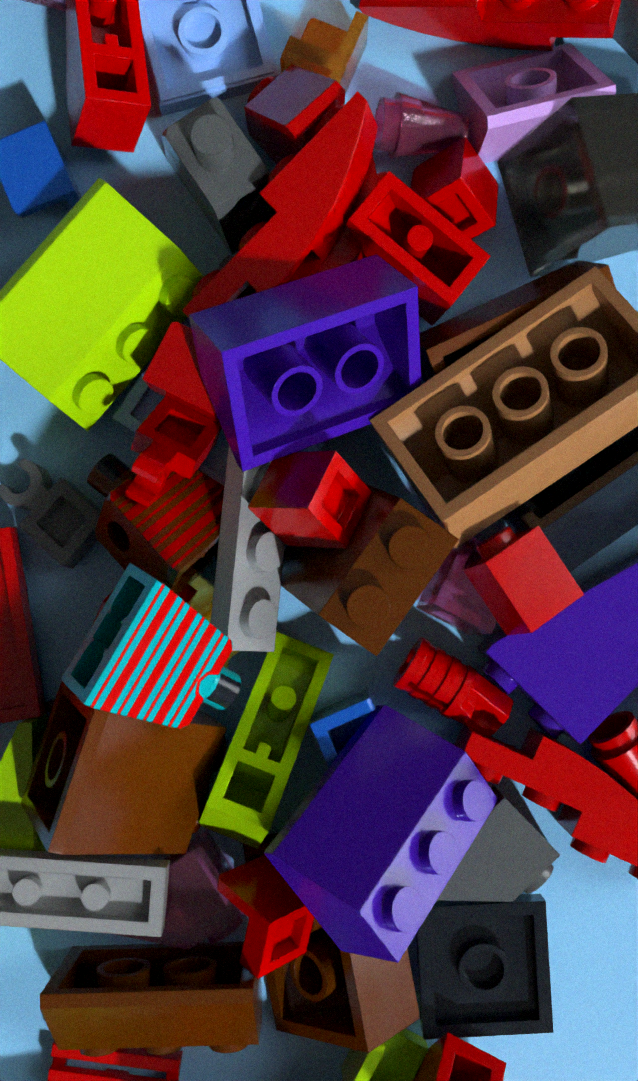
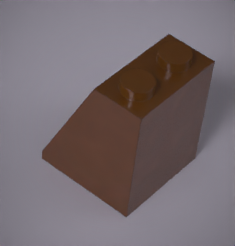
[281,484,459,657]
[21,680,227,855]

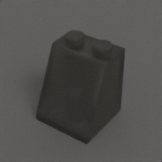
[497,93,638,278]

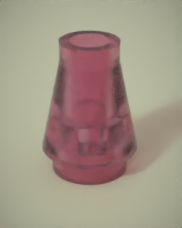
[374,92,469,158]

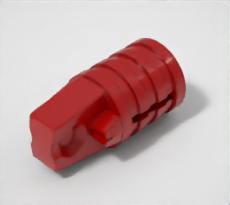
[392,637,514,736]

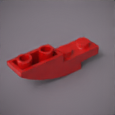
[358,0,621,51]
[182,91,378,318]
[454,724,638,879]

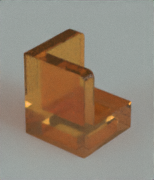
[280,11,369,95]

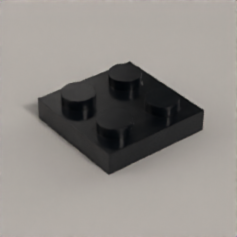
[416,893,553,1040]

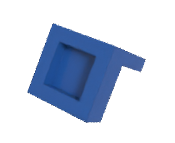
[0,120,82,218]
[309,689,375,768]

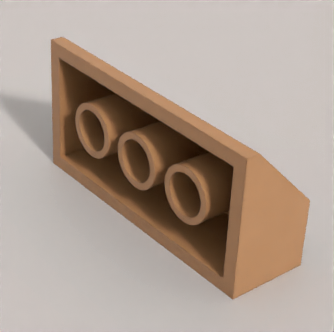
[369,266,638,549]

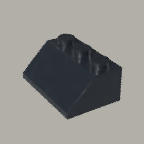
[502,426,638,572]

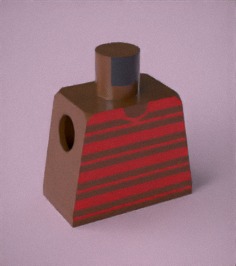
[87,453,224,595]

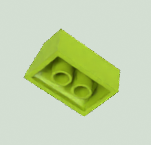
[0,178,204,431]

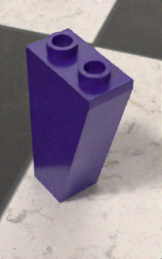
[476,553,638,745]

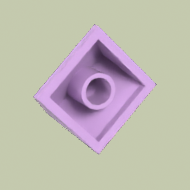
[452,43,616,164]

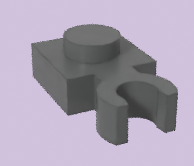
[0,459,101,569]

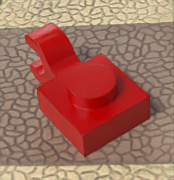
[124,396,222,508]

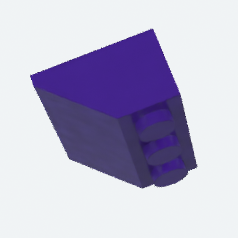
[189,254,421,472]
[264,705,499,963]

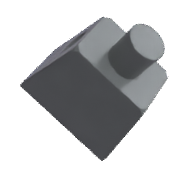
[162,97,276,255]

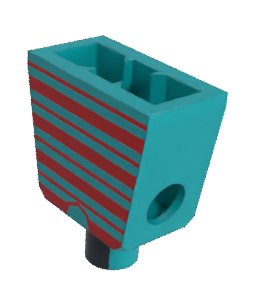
[61,563,241,729]

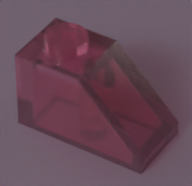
[115,830,243,950]

